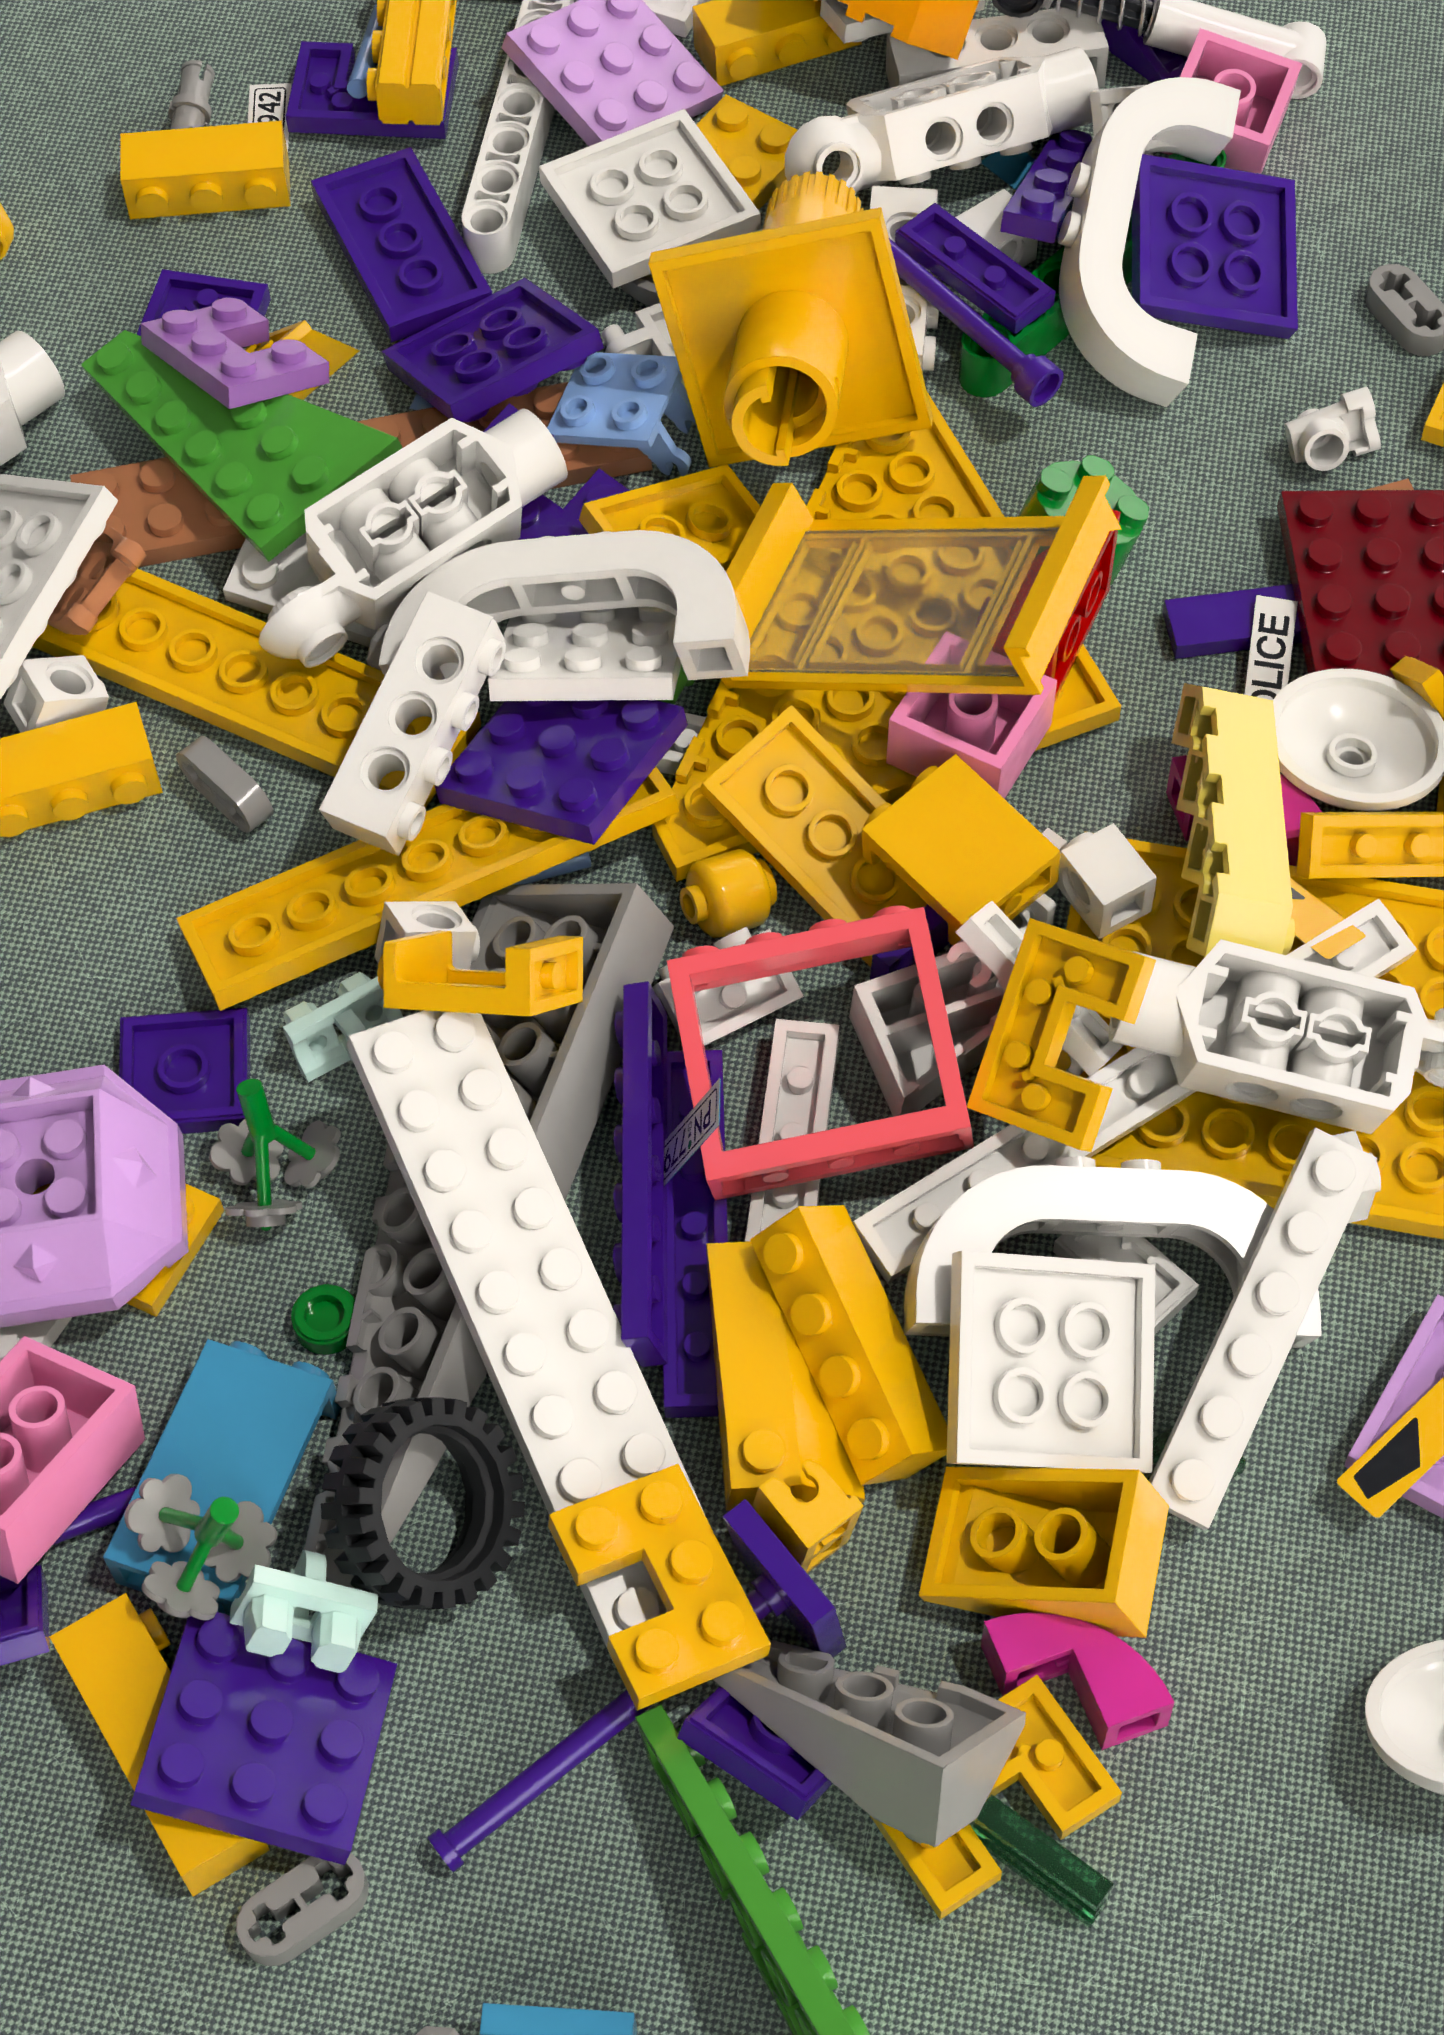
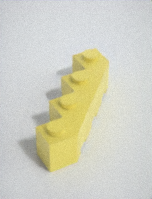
[1171,683,1295,957]

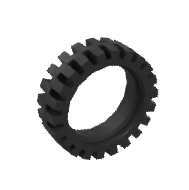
[321,1397,525,1610]

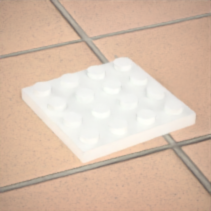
[0,474,118,699]

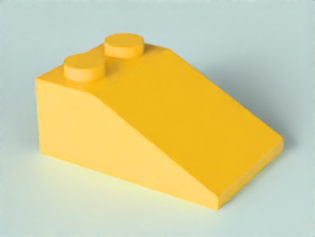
[919,1466,1169,1638]

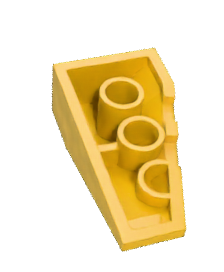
[706,1241,865,1511]

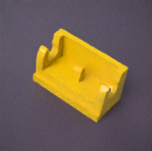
[752,1460,864,1573]

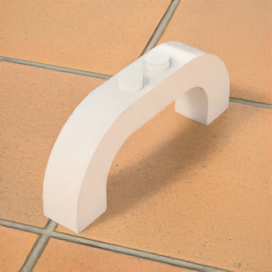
[1058,77,1241,407]
[379,530,750,680]
[904,1156,1321,1348]

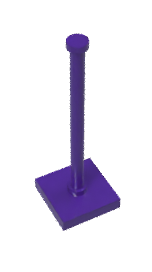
[427,1499,847,1873]

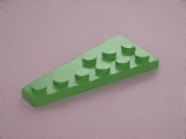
[81,330,403,562]
[635,1704,870,2035]

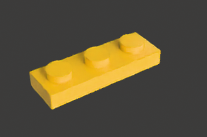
[1297,812,1444,879]

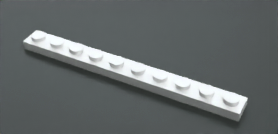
[853,899,1417,1284]

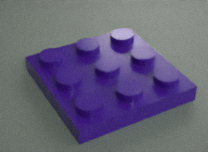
[1132,154,1298,339]
[381,277,604,422]
[434,700,688,845]
[130,1612,397,1865]

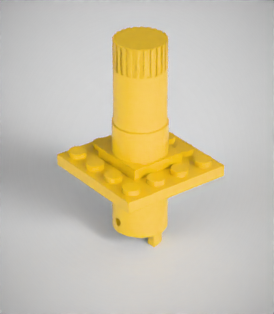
[648,171,933,468]

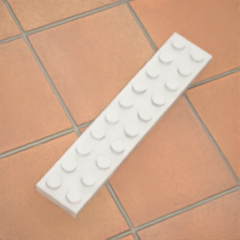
[346,1010,705,1663]

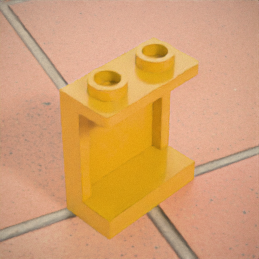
[862,754,1060,946]
[377,930,583,1016]

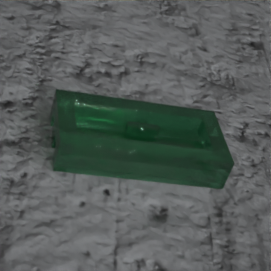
[972,1794,1114,1928]

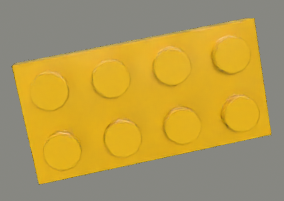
[700,705,927,968]

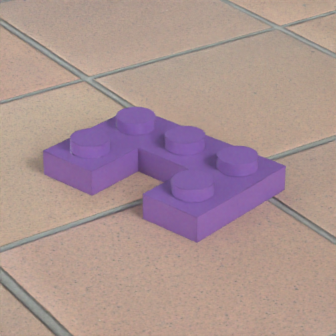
[141,298,329,409]

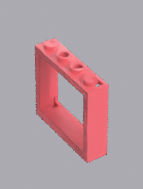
[667,906,974,1201]

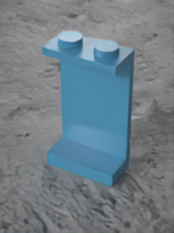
[103,1339,341,1615]

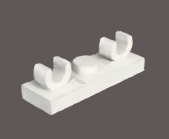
[946,900,1123,1077]

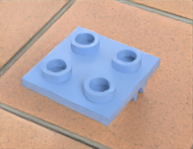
[547,352,699,476]

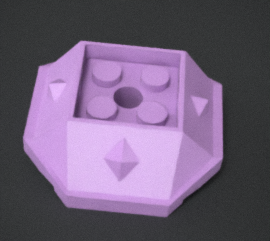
[0,1065,189,1328]

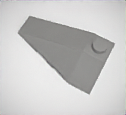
[713,1639,1026,1847]

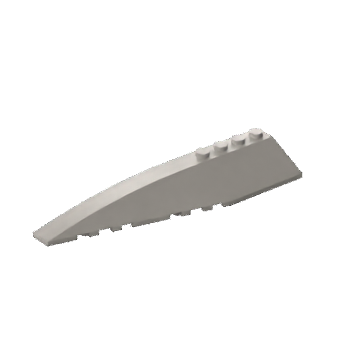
[304,883,674,1588]

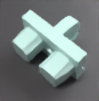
[282,972,403,1083]
[229,1550,378,1673]

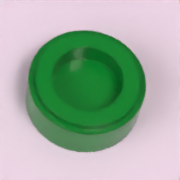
[291,1284,355,1355]

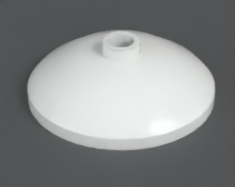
[1273,668,1444,811]
[1365,1639,1444,1795]

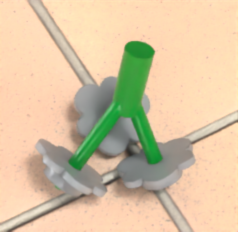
[209,1079,341,1231]
[124,1474,277,1620]

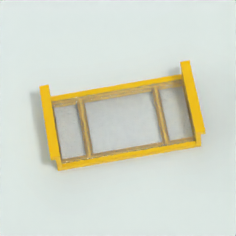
[721,475,1121,695]

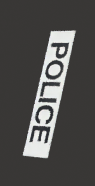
[1244,595,1298,700]

